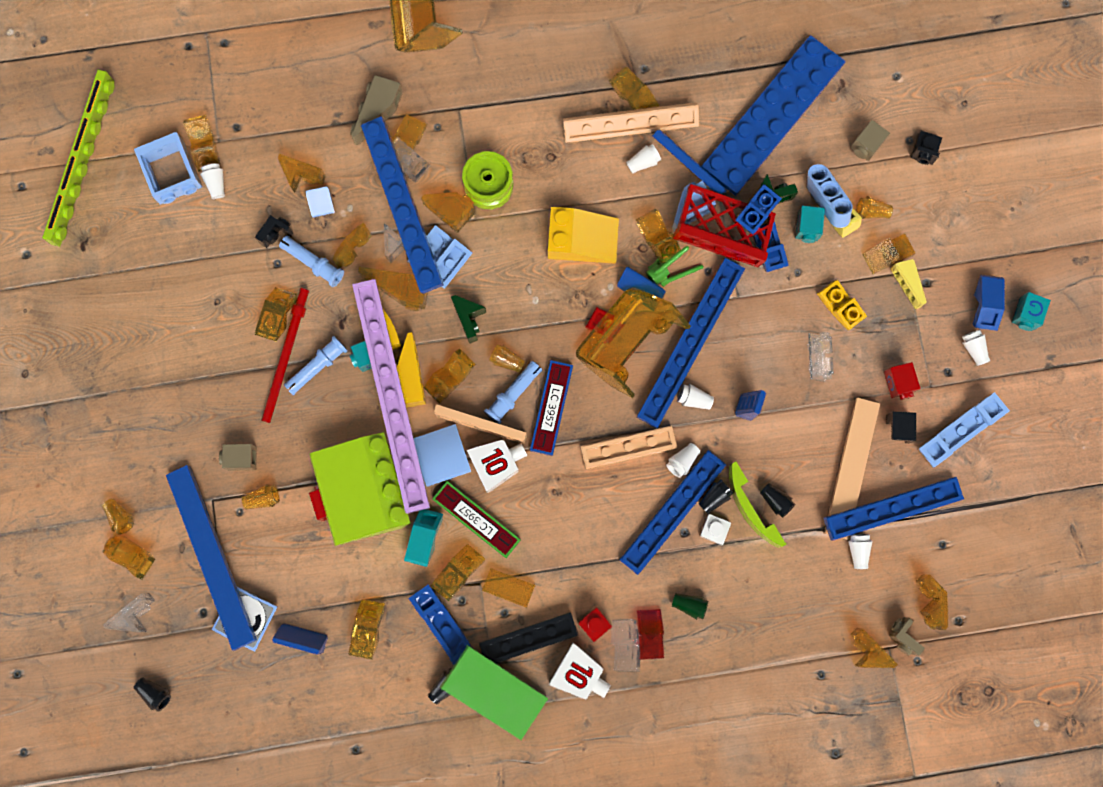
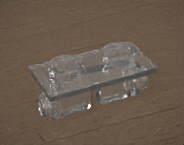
[807,332,834,382]

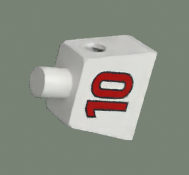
[467,440,527,493]
[549,643,611,699]

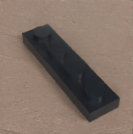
[479,612,579,663]

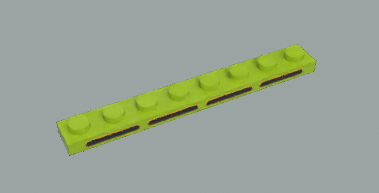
[42,70,114,247]

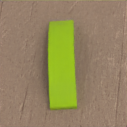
[729,462,786,548]

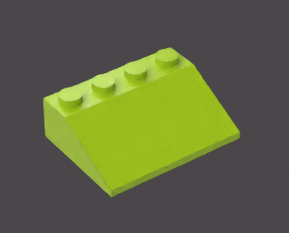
[309,432,410,546]

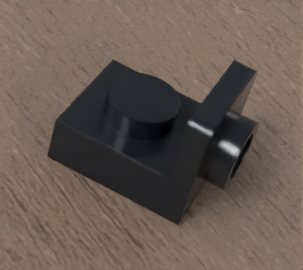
[911,131,942,165]
[255,215,293,248]

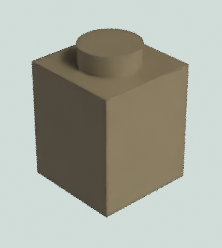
[851,120,890,161]
[219,444,257,471]

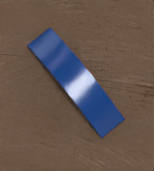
[408,584,473,665]

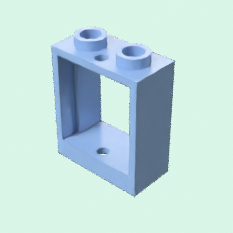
[134,132,202,204]

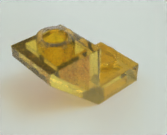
[609,66,660,110]
[183,115,220,172]
[636,209,681,264]
[255,287,297,341]
[423,349,476,404]
[103,532,156,580]
[431,544,485,602]
[916,574,948,630]
[349,599,385,659]

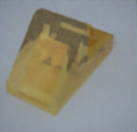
[278,154,326,193]
[862,234,916,274]
[850,628,898,668]

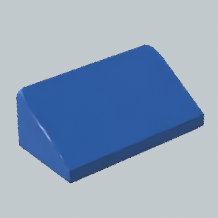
[617,267,666,310]
[272,624,328,655]

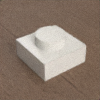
[700,514,731,545]

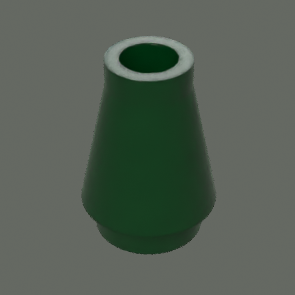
[672,593,709,620]

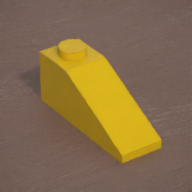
[397,332,426,408]

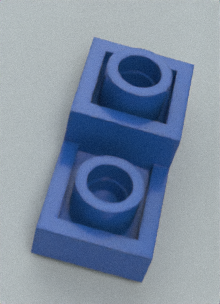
[735,184,782,235]

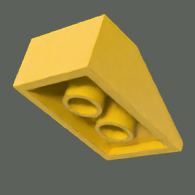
[548,207,619,264]

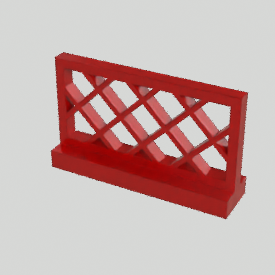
[673,184,776,267]

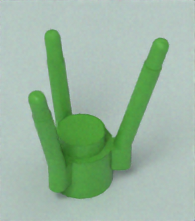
[646,244,704,287]

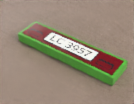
[432,481,521,559]

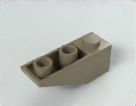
[350,75,403,145]

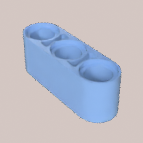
[807,164,853,228]

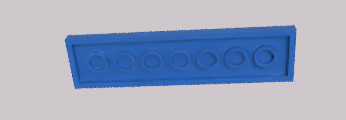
[701,35,846,196]

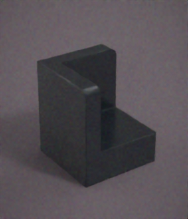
[886,411,916,444]

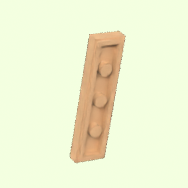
[434,404,527,444]
[580,425,677,470]

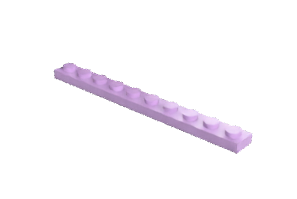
[352,279,430,514]

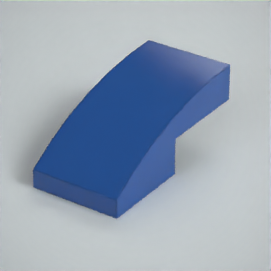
[753,222,789,272]

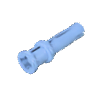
[279,236,344,287]
[283,336,348,395]
[484,361,542,424]

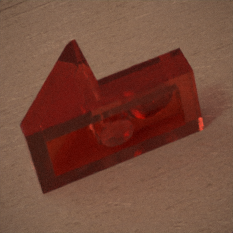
[636,609,664,660]

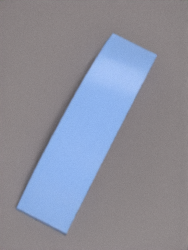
[919,392,1010,468]

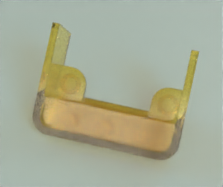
[389,0,463,53]
[576,288,691,398]

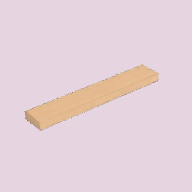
[563,102,699,143]
[824,398,880,540]

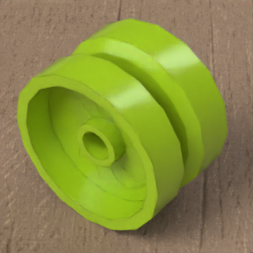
[462,151,513,210]

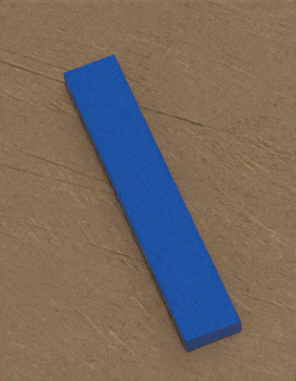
[620,450,726,575]
[823,477,964,541]

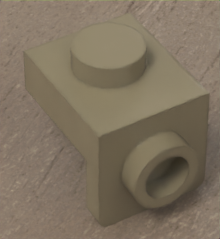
[889,617,925,656]

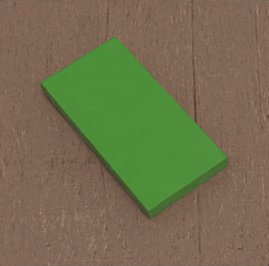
[440,645,548,740]

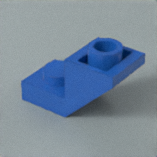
[972,275,1005,331]

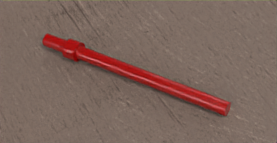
[261,288,309,423]

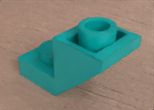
[404,509,443,567]

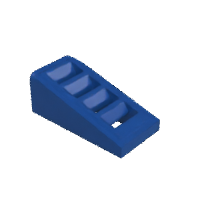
[735,390,766,421]

